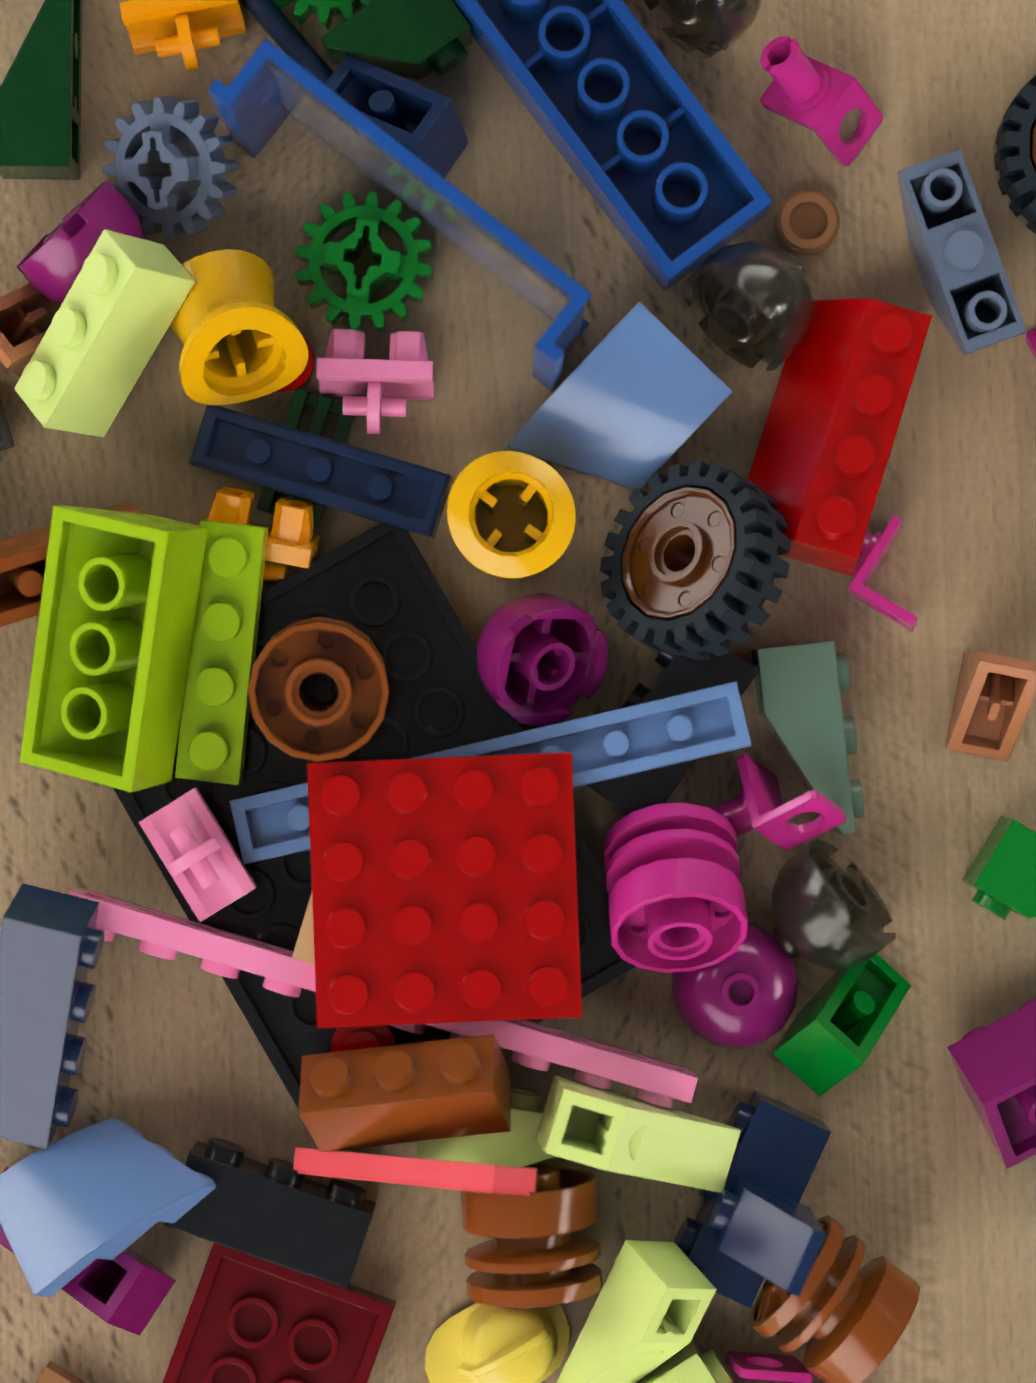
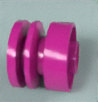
[603,803,748,973]

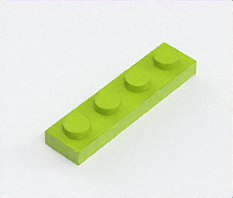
[175,520,269,785]

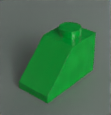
[962,816,1036,920]
[772,943,911,1096]

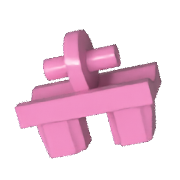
[316,329,435,435]
[138,787,257,922]

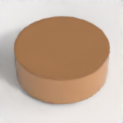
[774,189,840,257]

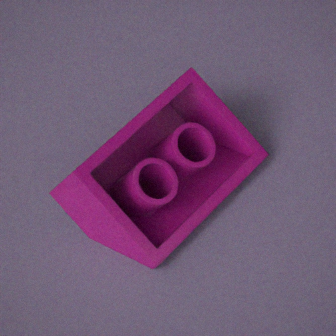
[947,998,1036,1169]

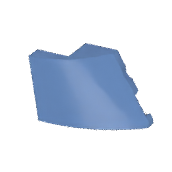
[508,302,733,490]
[0,1118,216,1297]

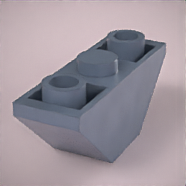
[898,149,1027,355]

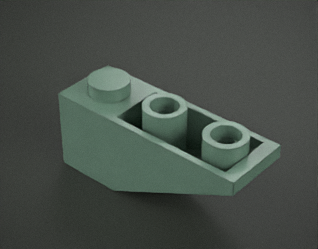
[751,641,864,835]

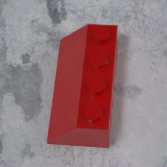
[748,298,932,577]

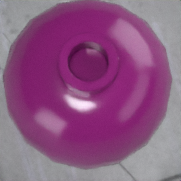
[16,181,144,304]
[477,593,608,726]
[671,922,799,1049]

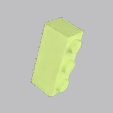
[14,229,196,438]

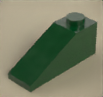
[0,0,82,180]

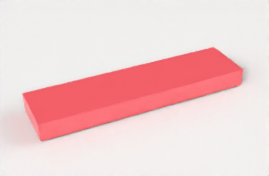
[293,1147,537,1196]

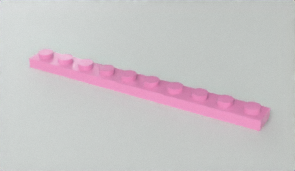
[68,888,698,1108]

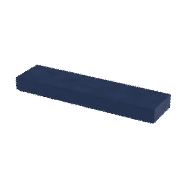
[189,405,453,539]

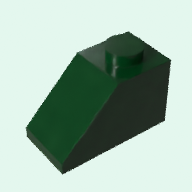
[321,0,472,80]

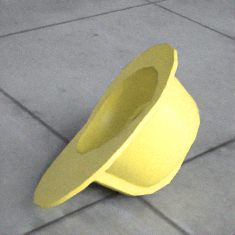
[425,1303,570,1383]

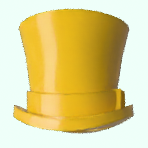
[169,249,308,405]
[447,451,576,580]

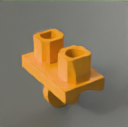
[119,0,247,71]
[199,486,321,583]

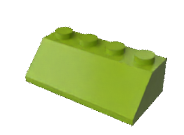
[19,505,208,793]

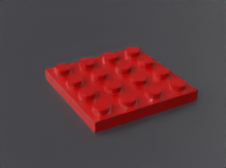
[307,752,582,1028]

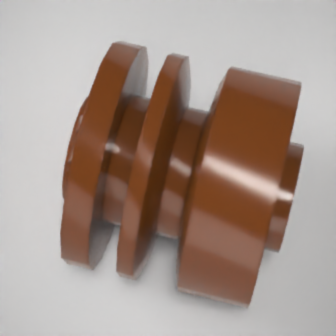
[248,616,389,762]
[461,1165,603,1309]
[749,1215,920,1383]

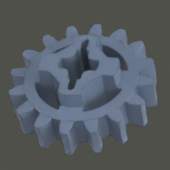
[102,95,240,239]

